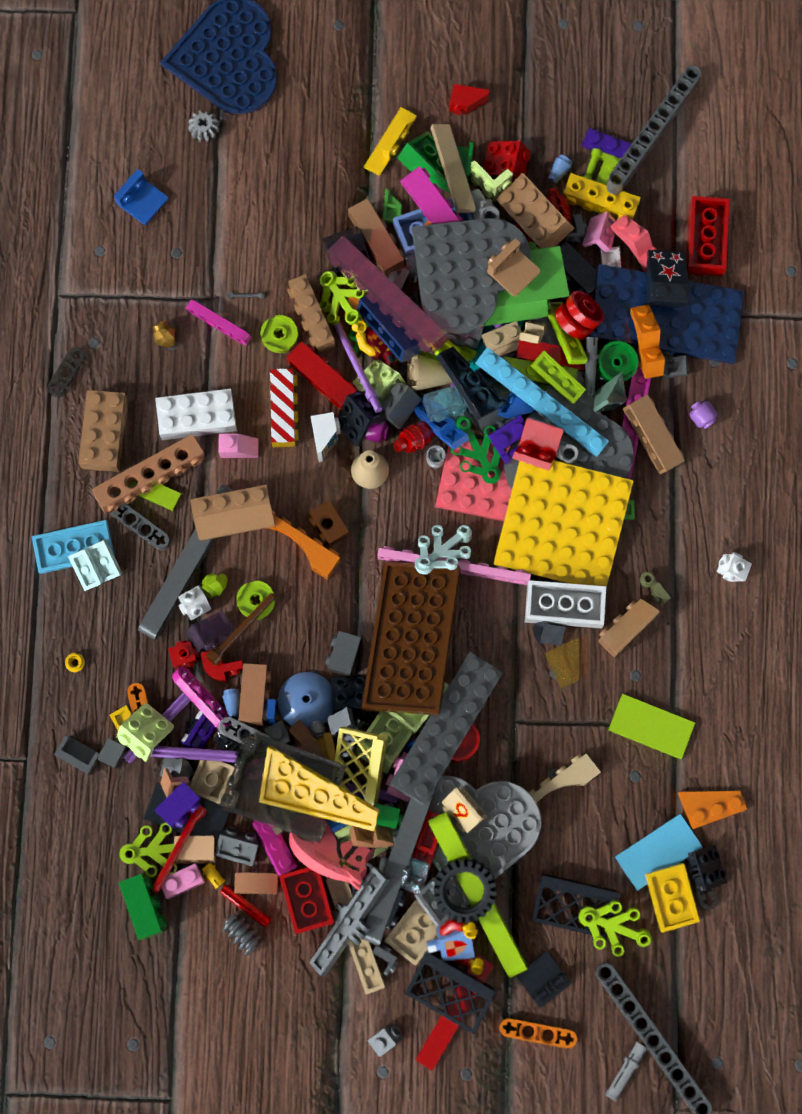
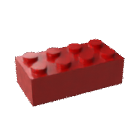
[686,196,729,277]

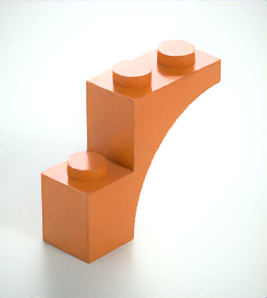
[630,304,665,379]

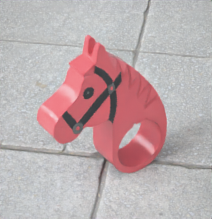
[289,814,375,890]

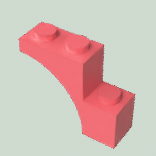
[611,215,657,273]

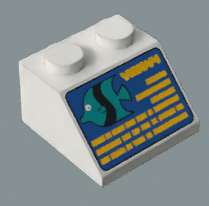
[311,412,341,462]

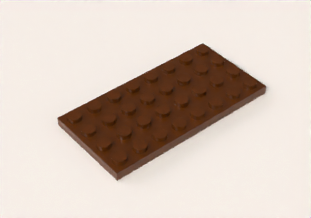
[362,562,461,716]

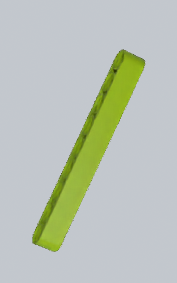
[429,812,528,978]

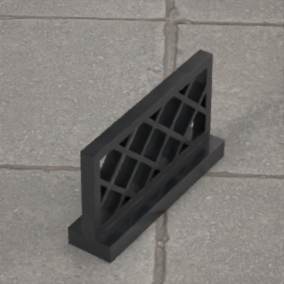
[531,873,620,939]
[405,951,499,1034]

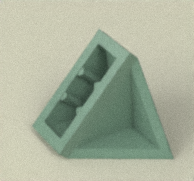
[593,372,628,412]

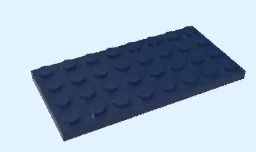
[588,264,744,364]

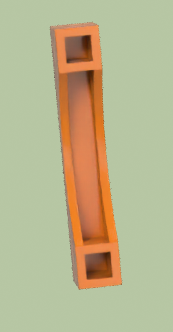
[266,510,340,580]

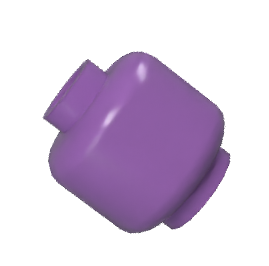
[689,400,718,429]

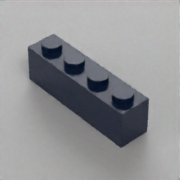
[356,291,423,363]

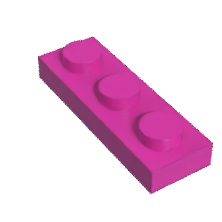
[253,817,297,877]

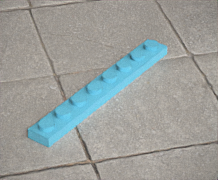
[475,347,609,457]

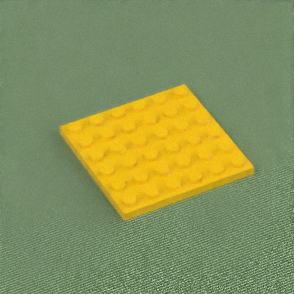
[493,461,633,588]

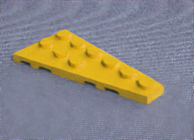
[259,745,379,831]

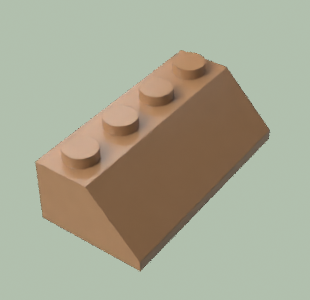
[190,485,275,541]

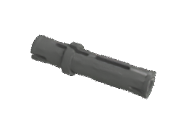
[583,337,599,395]

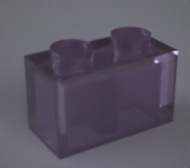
[186,610,235,652]

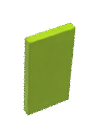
[608,694,695,760]

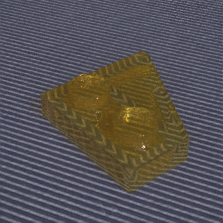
[544,638,579,689]

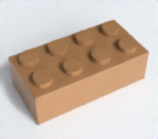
[496,173,574,248]
[78,390,128,472]

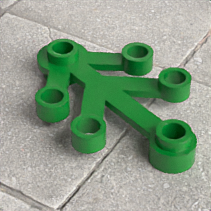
[450,416,505,484]

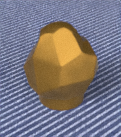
[152,320,176,348]

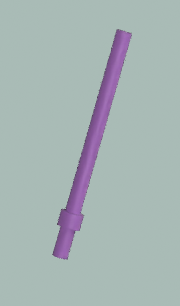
[334,321,382,413]

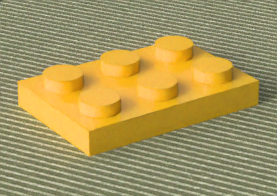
[645,863,700,933]

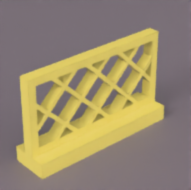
[332,726,388,808]

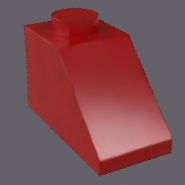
[449,84,489,115]

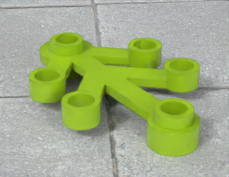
[319,272,368,326]
[120,822,178,877]
[579,900,652,957]

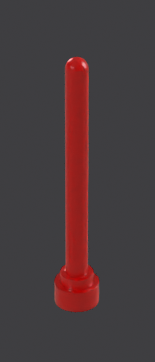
[152,806,207,892]

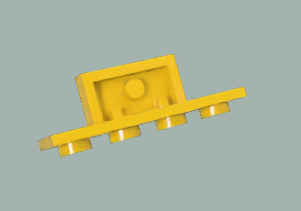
[364,107,417,176]

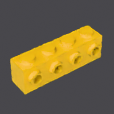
[563,173,641,220]

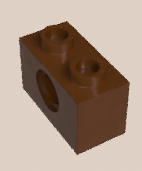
[309,500,349,547]

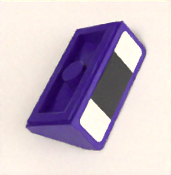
[180,710,216,749]

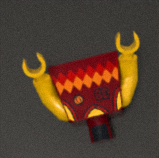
[352,308,407,366]

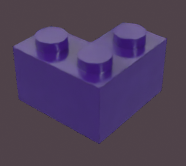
[155,782,202,829]

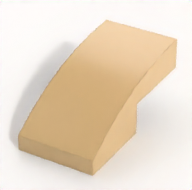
[519,320,548,344]

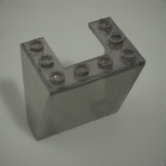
[219,733,346,843]

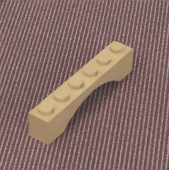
[529,754,601,803]

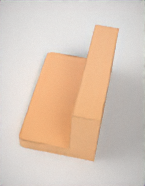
[174,836,216,864]

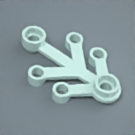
[415,525,472,574]

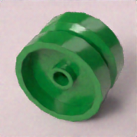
[596,341,639,384]

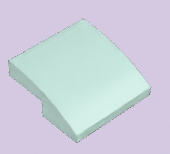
[68,539,123,591]

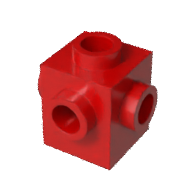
[168,640,199,670]

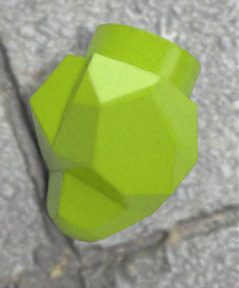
[200,573,228,599]

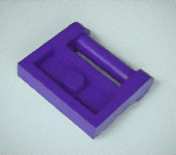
[488,415,525,465]

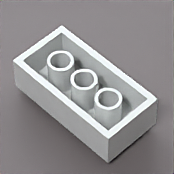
[155,389,237,440]
[525,580,606,628]

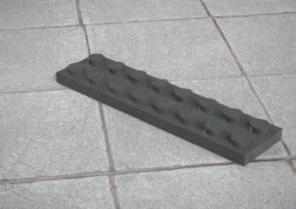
[389,652,503,805]

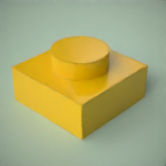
[110,705,132,731]

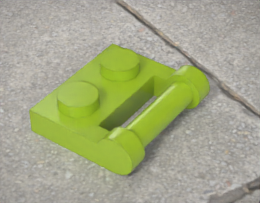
[582,148,621,185]

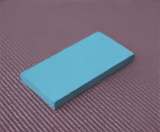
[32,520,115,574]
[615,814,702,891]

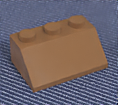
[598,599,660,658]

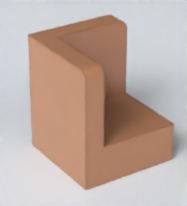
[160,768,190,797]

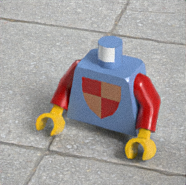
[426,919,483,975]

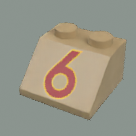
[442,786,488,833]

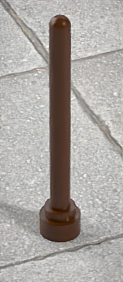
[206,593,276,666]

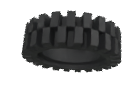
[433,857,496,923]

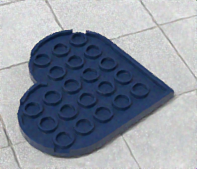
[160,0,277,114]

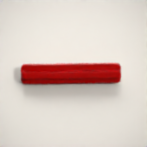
[220,885,271,927]

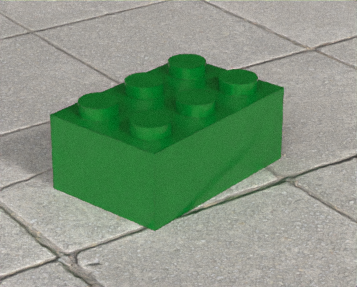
[119,874,167,940]

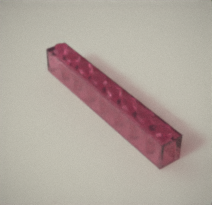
[327,236,449,355]

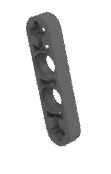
[110,503,170,550]

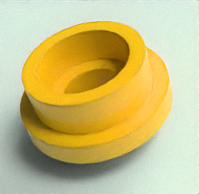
[65,653,85,672]

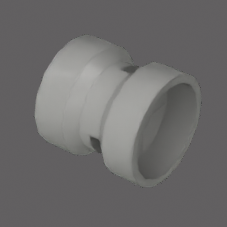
[426,445,446,468]

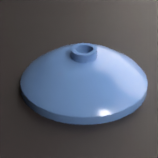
[278,672,333,730]

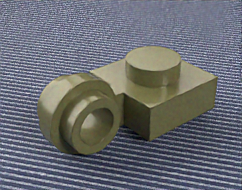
[640,572,670,605]

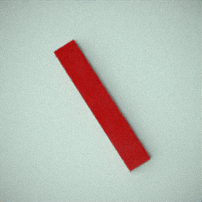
[415,955,494,1071]

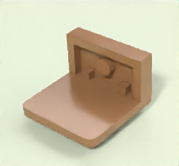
[487,238,540,296]

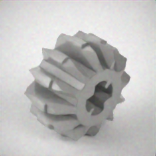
[188,110,219,142]

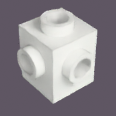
[717,552,752,582]
[178,586,211,620]

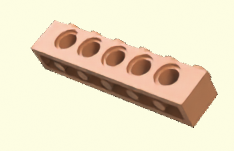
[92,434,205,514]

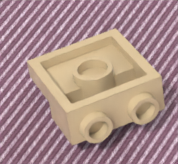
[189,760,242,807]

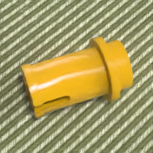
[202,863,225,889]

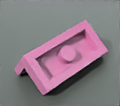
[582,211,616,252]

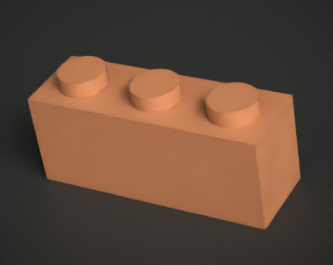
[238,664,271,726]

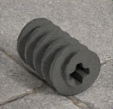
[223,910,264,956]

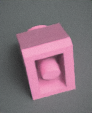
[219,434,259,458]

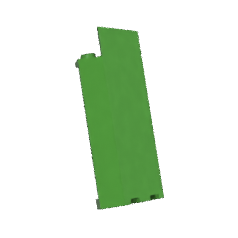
[433,242,569,333]

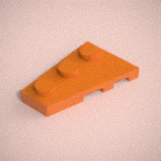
[677,791,748,830]

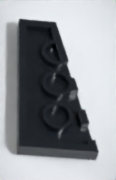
[436,346,508,420]

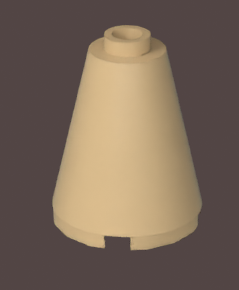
[406,355,452,391]
[351,450,389,489]

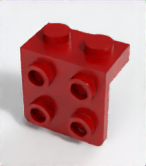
[483,141,531,182]

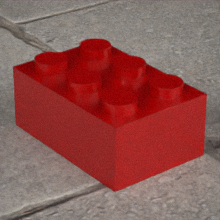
[279,867,334,934]

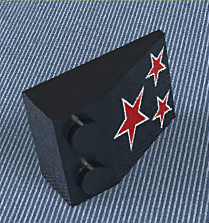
[646,250,689,308]

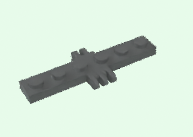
[309,867,390,976]

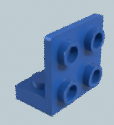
[114,169,168,225]

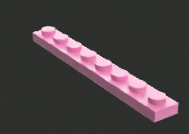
[378,546,531,585]

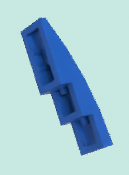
[413,395,469,450]

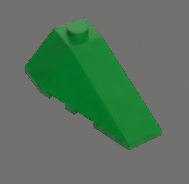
[397,131,450,193]

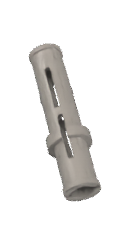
[605,1042,647,1101]

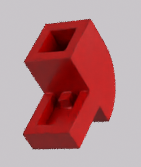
[201,651,243,682]

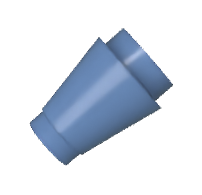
[548,155,573,184]
[222,689,241,719]

